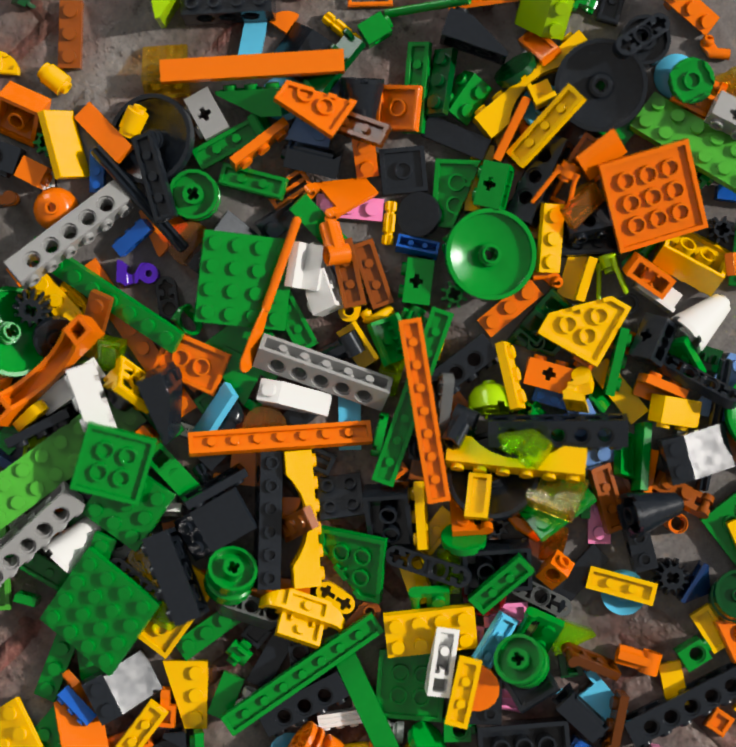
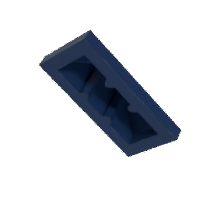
[676,560,710,604]

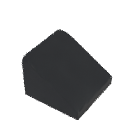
[163,727,189,747]

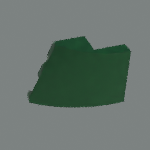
[506,287,573,357]

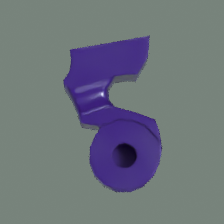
[116,259,160,287]

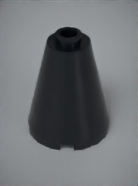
[339,77,385,119]
[617,492,684,539]

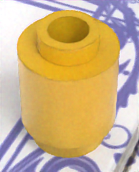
[37,62,72,96]
[119,103,149,139]

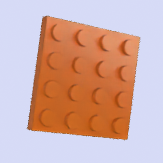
[597,138,708,254]

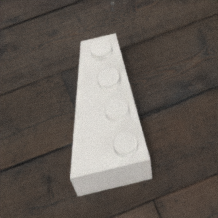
[64,361,117,433]

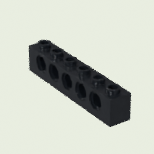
[488,414,629,451]
[253,451,283,590]
[624,662,736,747]

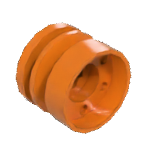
[288,721,344,747]

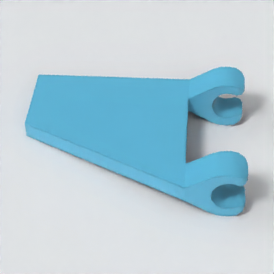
[556,670,629,721]

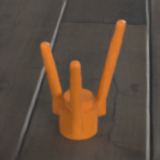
[530,160,581,214]

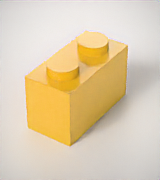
[647,393,702,431]

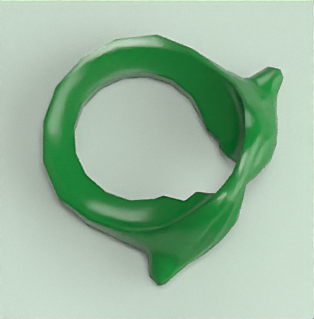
[171,303,202,336]

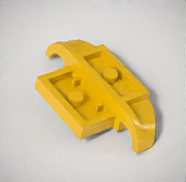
[258,588,345,649]

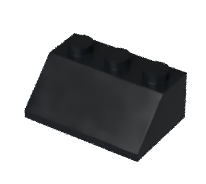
[461,537,533,595]

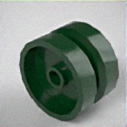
[708,570,736,624]

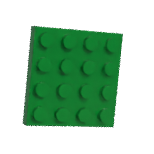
[193,229,296,331]
[40,546,162,676]

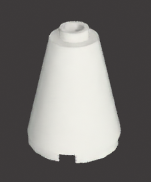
[670,294,731,354]
[43,516,105,574]

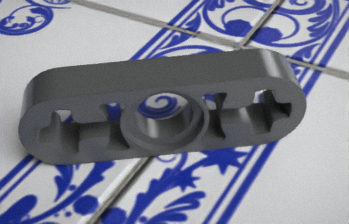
[435,373,455,437]
[512,581,572,617]

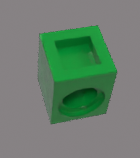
[357,11,394,49]
[673,635,712,672]
[442,714,475,742]

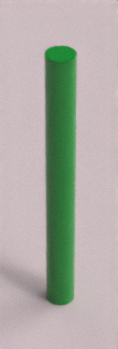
[384,0,471,18]

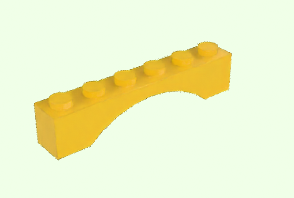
[472,30,588,140]
[445,436,587,484]
[281,449,325,589]

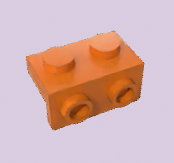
[632,371,689,402]

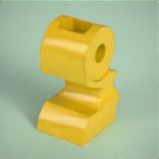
[562,366,595,413]

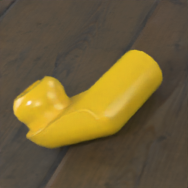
[360,305,395,324]

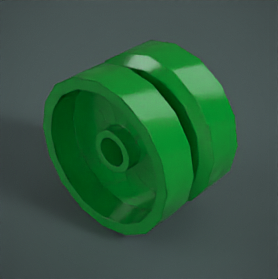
[170,169,221,222]
[203,546,258,606]
[494,634,550,689]

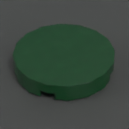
[494,52,537,88]

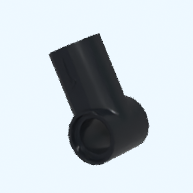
[318,330,366,360]
[441,404,480,450]

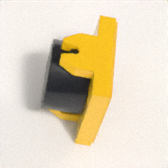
[103,355,149,414]

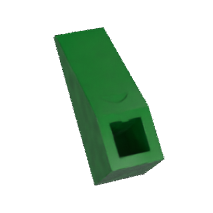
[215,82,290,117]
[150,442,200,510]

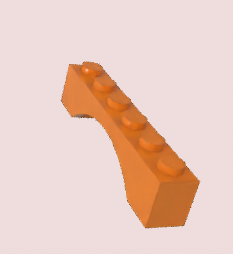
[0,314,105,427]

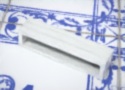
[317,707,362,731]

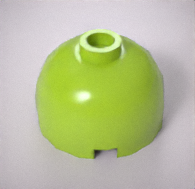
[468,380,514,419]

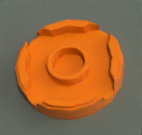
[471,665,500,711]

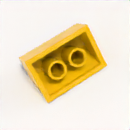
[652,232,732,296]

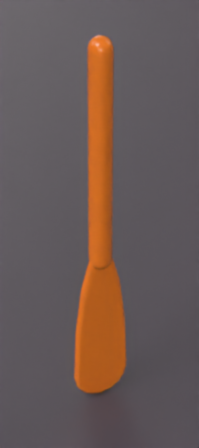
[239,216,301,373]

